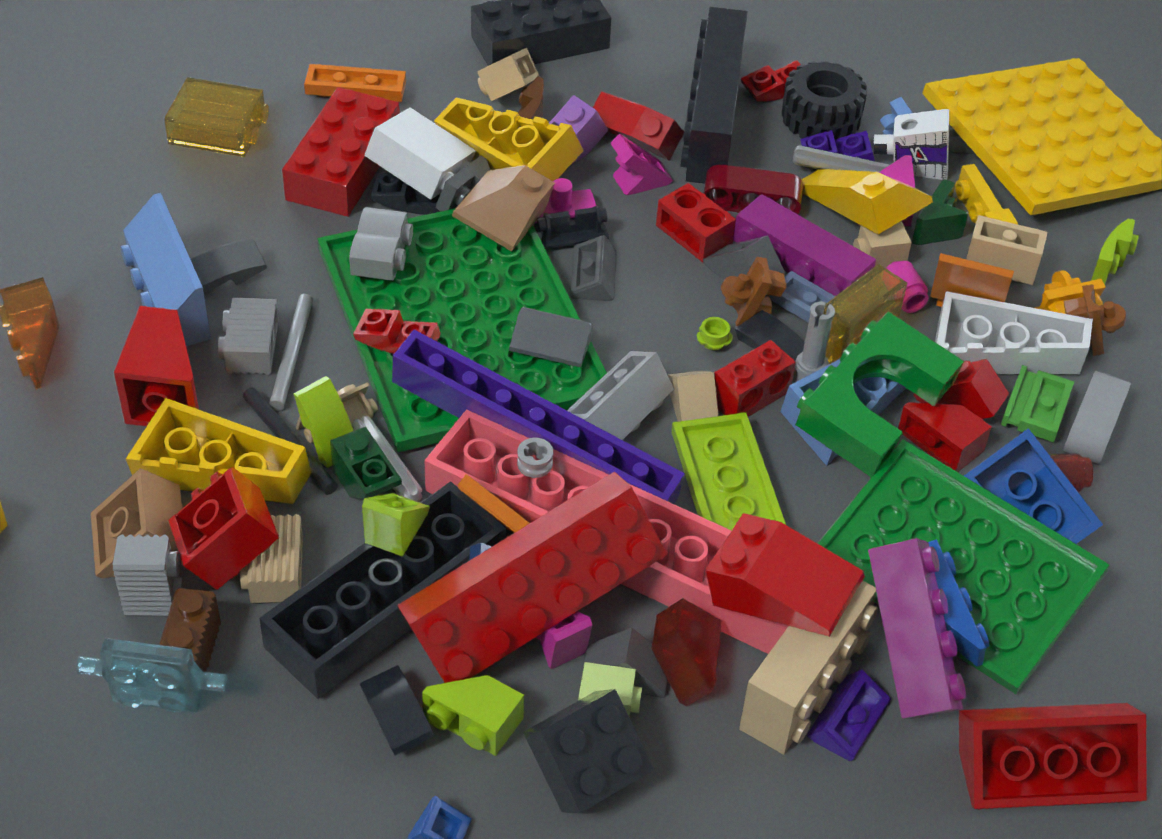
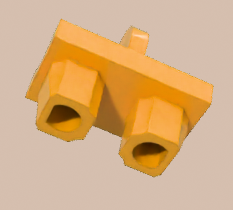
[1035,270,1106,314]

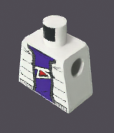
[874,109,949,180]

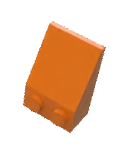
[930,253,1014,307]

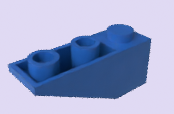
[929,539,989,666]

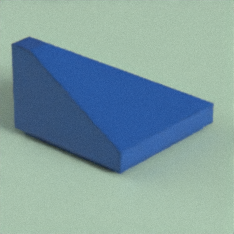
[407,796,472,839]

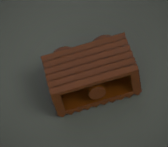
[155,588,221,691]

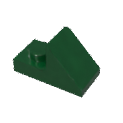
[912,178,968,245]

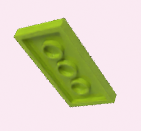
[671,412,786,531]

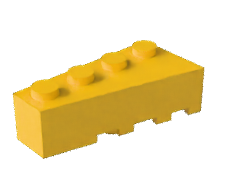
[434,97,584,181]
[126,398,311,504]

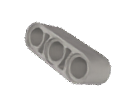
[1063,370,1131,465]

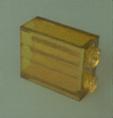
[164,77,269,157]
[824,264,907,364]

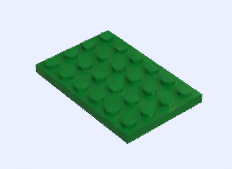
[818,439,1109,695]

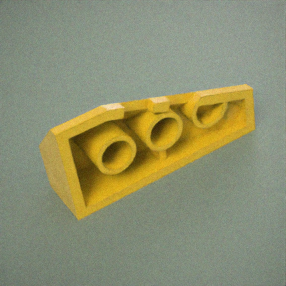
[801,169,933,234]

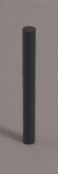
[243,387,338,495]

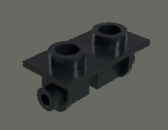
[534,206,609,249]

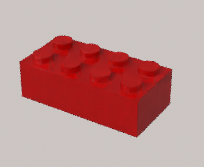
[282,87,400,217]

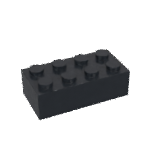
[471,0,612,66]

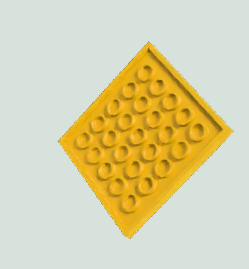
[922,58,1162,215]

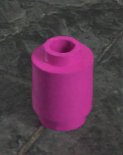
[881,261,929,313]

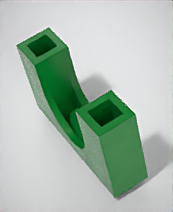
[795,311,964,477]

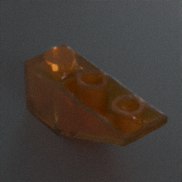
[0,277,59,390]

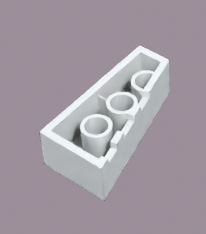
[935,291,1093,374]

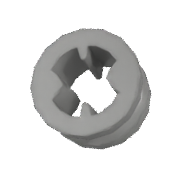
[517,438,553,478]

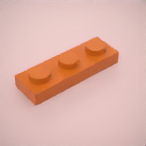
[304,64,406,102]

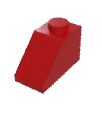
[898,402,992,472]

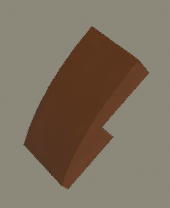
[518,76,544,120]

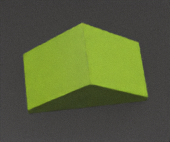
[362,493,430,556]

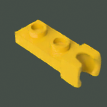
[955,164,1018,225]

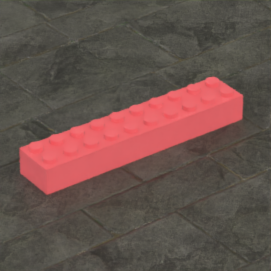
[424,409,788,654]

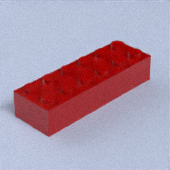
[397,471,667,683]

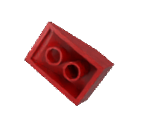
[705,513,865,637]

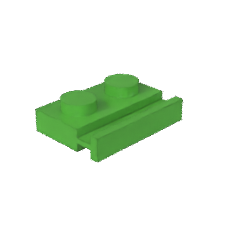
[1001,365,1074,442]

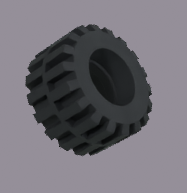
[781,61,867,139]

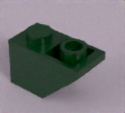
[330,426,402,499]

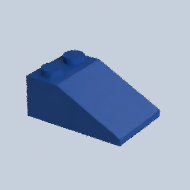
[964,428,1103,544]

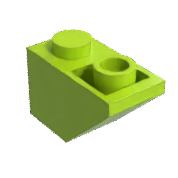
[422,675,524,756]

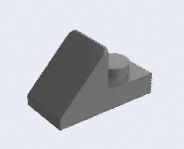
[435,156,490,211]

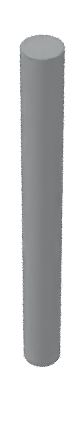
[269,294,313,411]

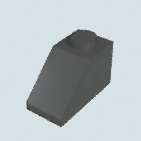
[703,235,785,280]

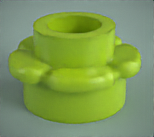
[697,317,733,350]

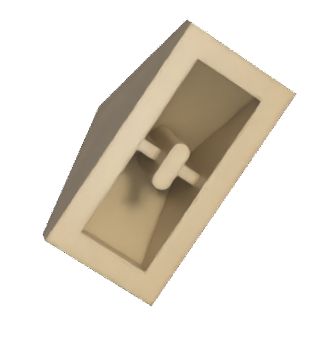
[668,371,718,422]

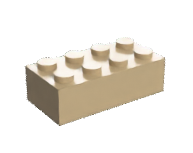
[739,581,878,755]

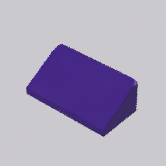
[806,670,891,761]

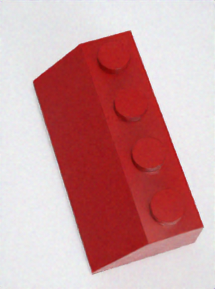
[959,703,1147,809]

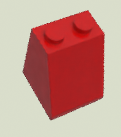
[114,306,199,427]

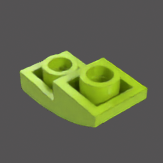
[1091,218,1139,285]
[294,376,353,468]

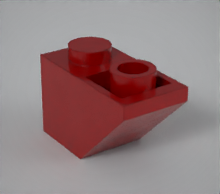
[913,359,1009,419]

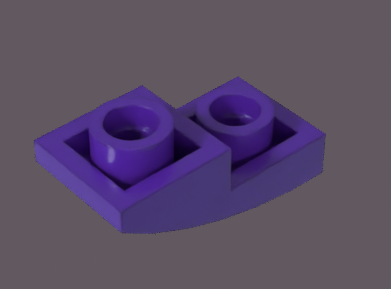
[800,130,875,161]

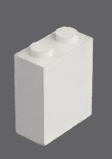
[364,108,476,199]

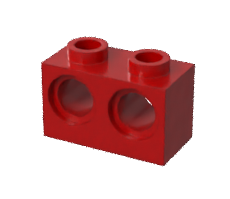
[656,183,736,263]
[714,340,796,417]

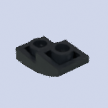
[371,172,441,215]
[735,310,805,370]
[359,665,435,756]

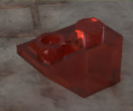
[652,598,722,706]

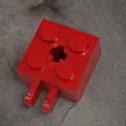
[168,467,280,590]

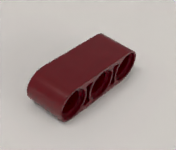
[703,165,804,214]

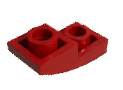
[741,60,801,101]
[353,309,441,354]

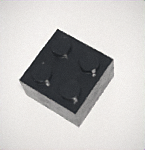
[523,689,655,813]

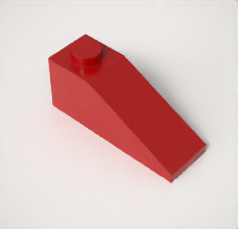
[593,91,684,161]

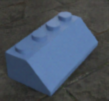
[120,193,211,346]

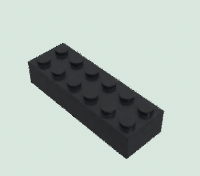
[680,7,748,184]
[259,481,506,699]

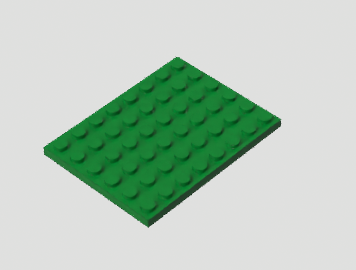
[317,208,607,452]

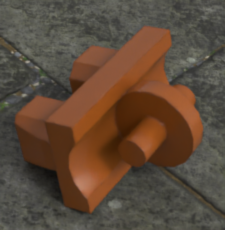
[721,257,786,327]
[1064,284,1126,356]

